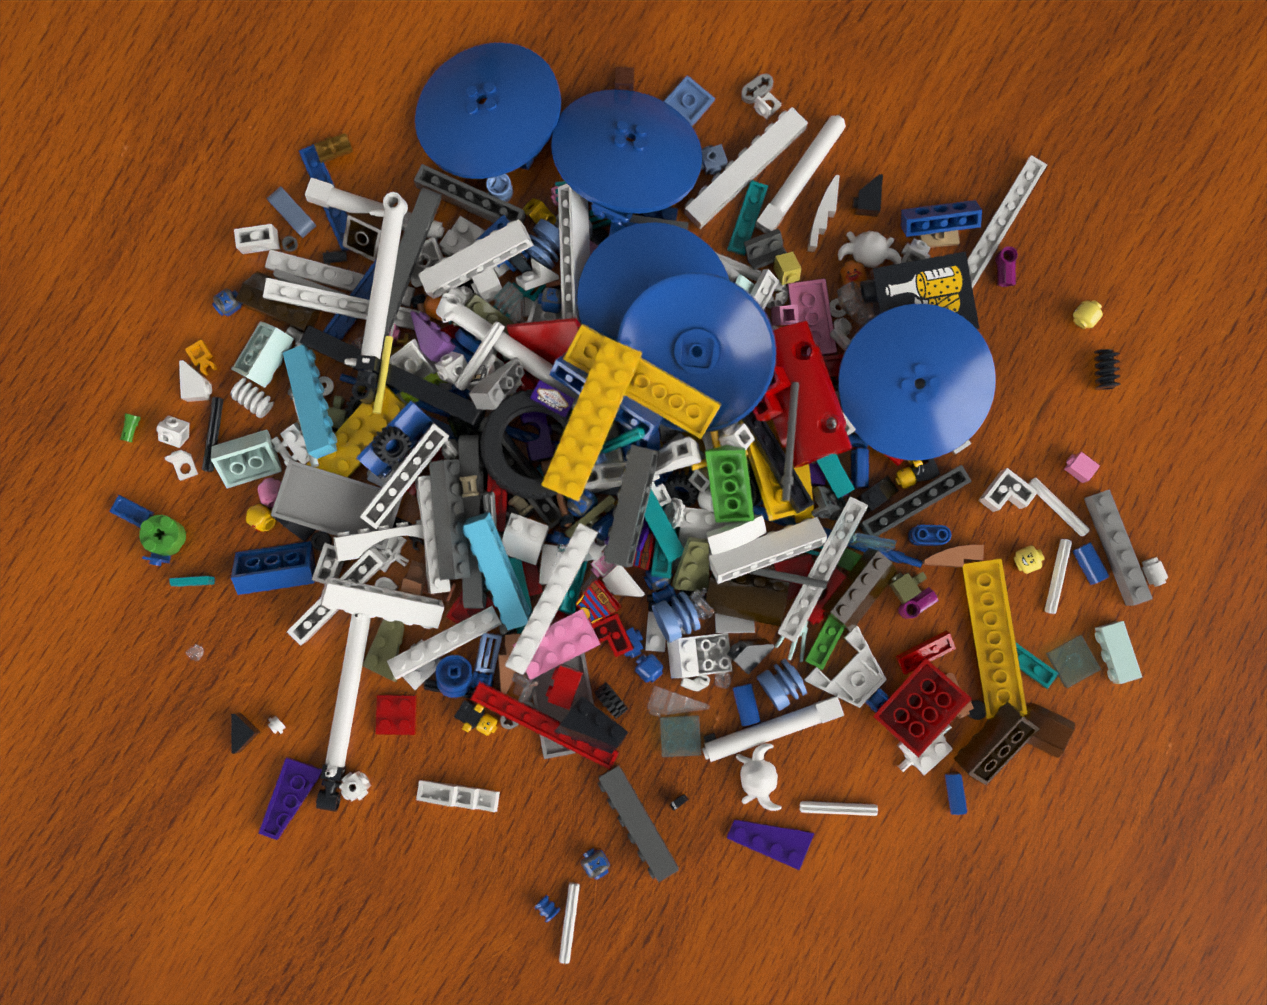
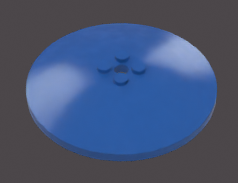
[415,43,561,179]
[551,89,702,214]
[577,222,729,356]
[617,273,776,432]
[838,304,996,460]

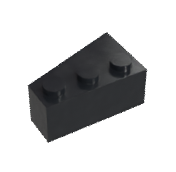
[554,696,629,754]

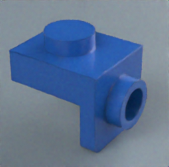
[624,627,643,658]

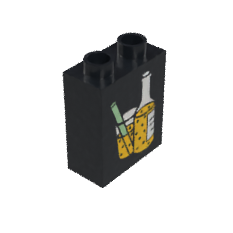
[860,251,979,330]

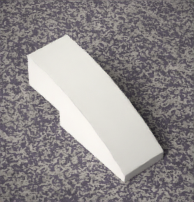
[706,514,767,555]

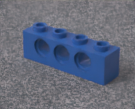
[901,200,982,237]

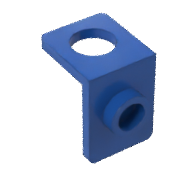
[142,552,171,566]

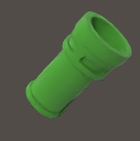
[120,413,141,442]

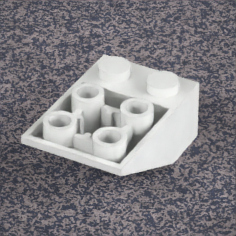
[667,633,732,678]

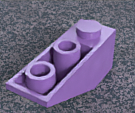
[410,310,456,362]

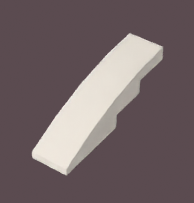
[807,175,840,252]
[416,780,500,812]

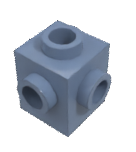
[701,144,728,175]

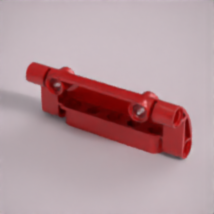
[773,321,852,468]

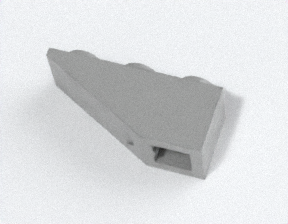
[469,357,525,409]

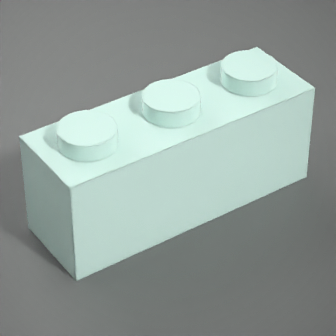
[1095,621,1142,684]

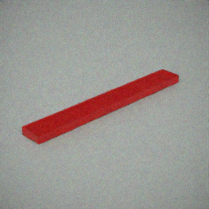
[470,681,619,770]

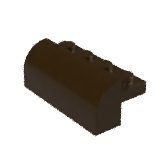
[704,572,790,627]

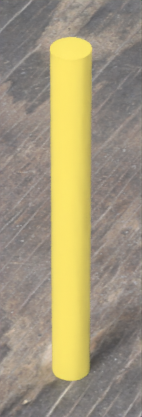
[373,336,393,414]

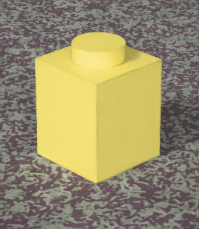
[774,252,801,285]

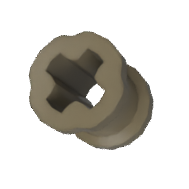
[459,475,480,497]
[508,495,533,517]

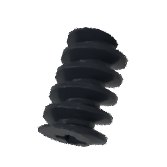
[1094,349,1121,390]

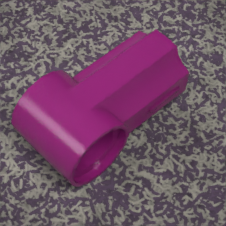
[995,246,1018,287]
[899,587,938,619]

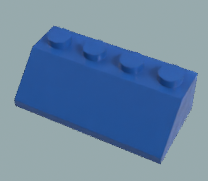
[357,401,433,479]
[231,541,316,595]

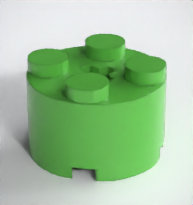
[139,515,186,556]

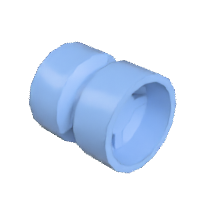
[486,174,513,202]

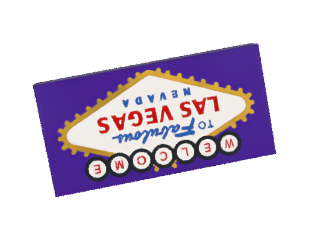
[530,380,575,417]

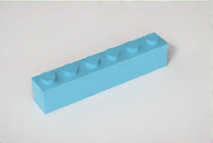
[283,344,337,459]
[463,512,532,630]

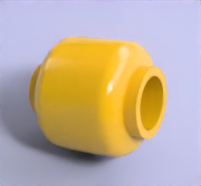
[246,504,276,532]

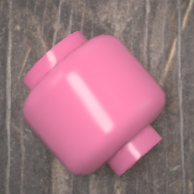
[257,478,282,508]

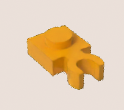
[185,340,217,376]

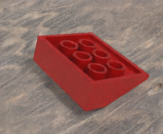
[507,318,581,377]
[873,658,972,758]

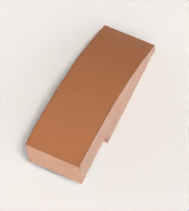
[921,545,984,568]
[498,634,521,694]

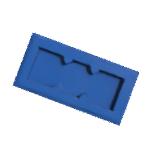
[109,495,154,528]
[545,531,571,546]

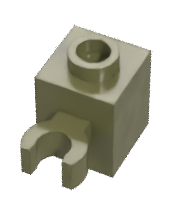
[327,395,348,430]
[889,572,927,603]

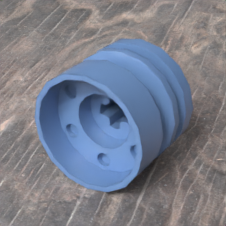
[525,219,560,270]
[652,592,700,643]
[756,658,807,711]

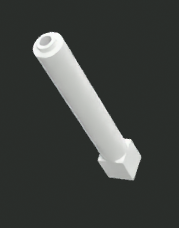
[755,115,846,234]
[305,178,445,241]
[702,696,845,762]

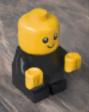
[895,458,940,488]
[454,699,498,736]

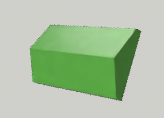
[705,445,755,522]

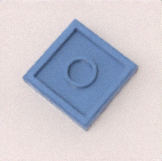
[663,75,715,126]

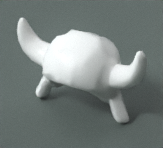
[838,231,902,268]
[736,743,782,811]

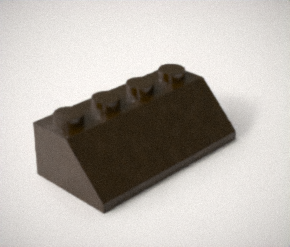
[235,271,322,333]
[822,548,897,633]
[954,702,1040,785]

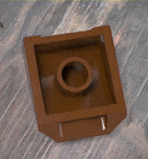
[1024,703,1075,758]

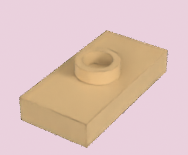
[919,230,960,248]

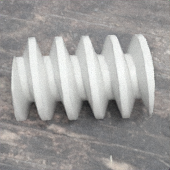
[230,378,274,418]

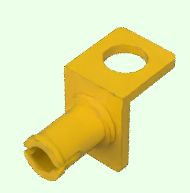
[523,198,556,225]

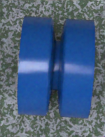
[451,327,482,364]
[436,655,472,698]

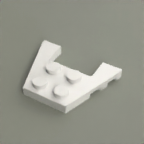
[804,625,886,708]

